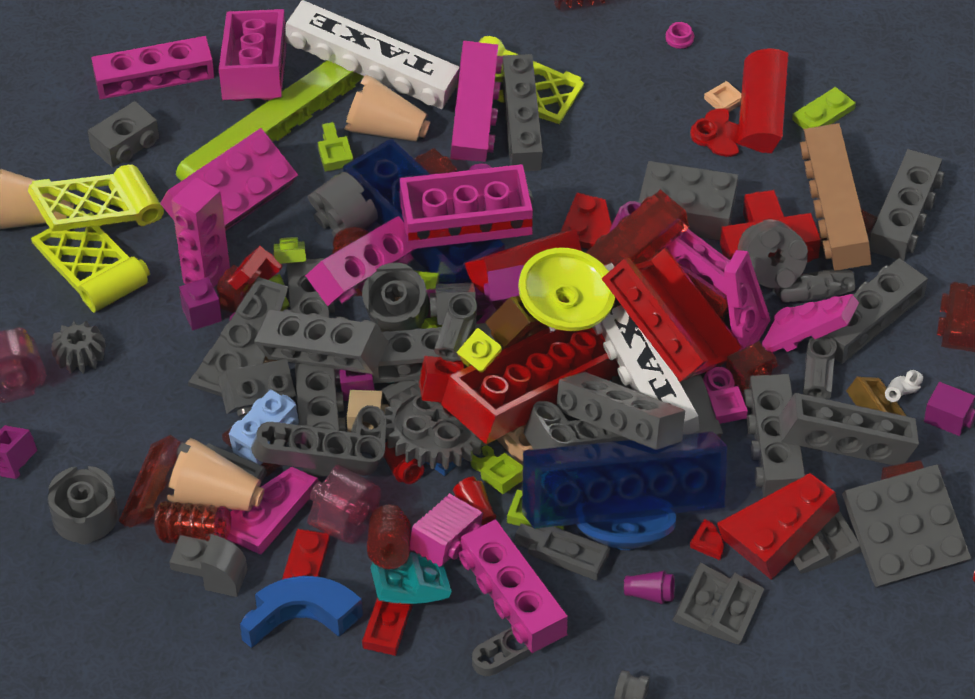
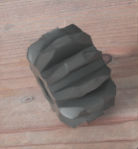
[51,320,106,374]

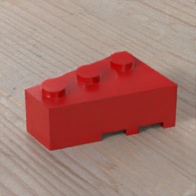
[717,473,840,580]

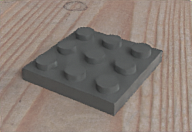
[842,464,971,588]

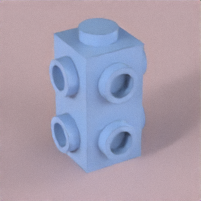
[229,389,299,465]

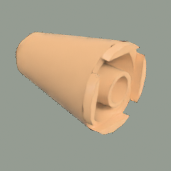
[345,75,430,142]
[0,169,74,229]
[167,438,264,511]

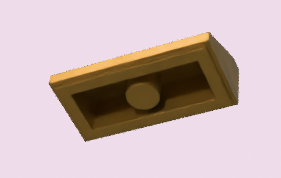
[846,377,906,416]

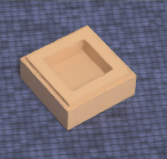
[704,81,742,112]

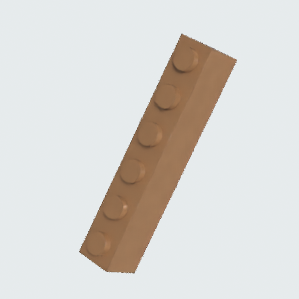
[800,123,871,271]

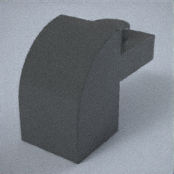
[169,534,248,597]

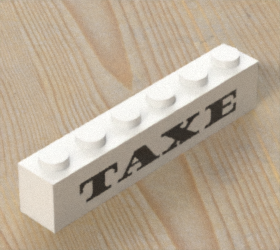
[285,0,460,109]
[592,263,700,438]

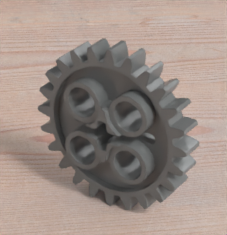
[385,387,486,469]

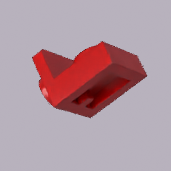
[227,246,282,290]

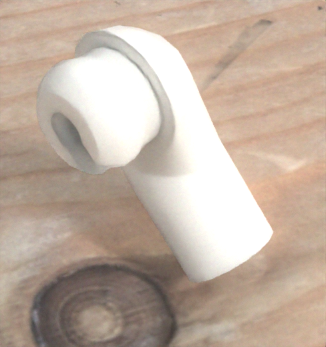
[885,370,923,402]

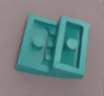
[370,552,452,604]

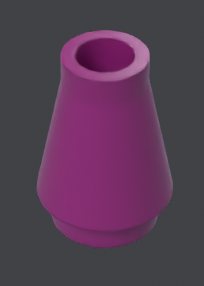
[624,570,675,604]

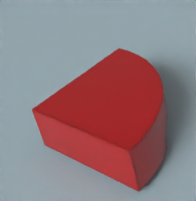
[690,519,724,560]

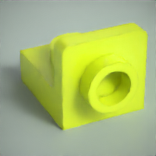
[456,328,502,373]

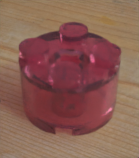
[0,328,46,403]
[307,465,381,544]

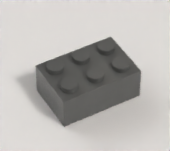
[639,161,738,240]

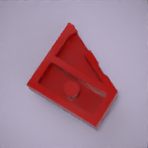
[561,193,617,255]

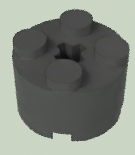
[308,172,378,246]
[738,219,808,288]
[362,263,430,332]
[48,466,119,545]

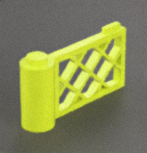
[457,36,584,124]
[28,165,164,232]
[31,210,150,313]

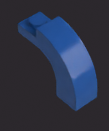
[240,576,363,648]

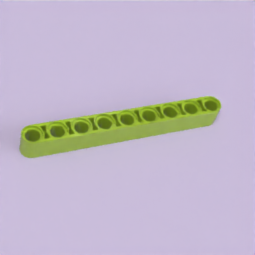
[176,60,364,181]

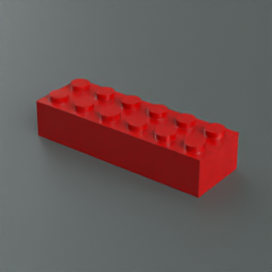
[441,327,620,444]

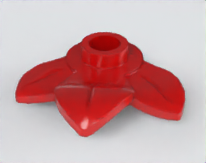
[690,108,739,157]

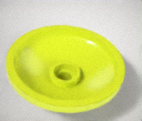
[518,248,615,331]

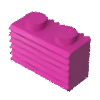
[409,493,483,567]

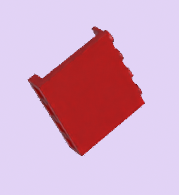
[601,248,743,382]

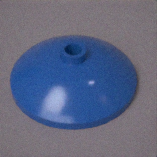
[575,495,676,550]

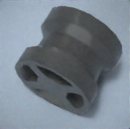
[614,670,650,699]

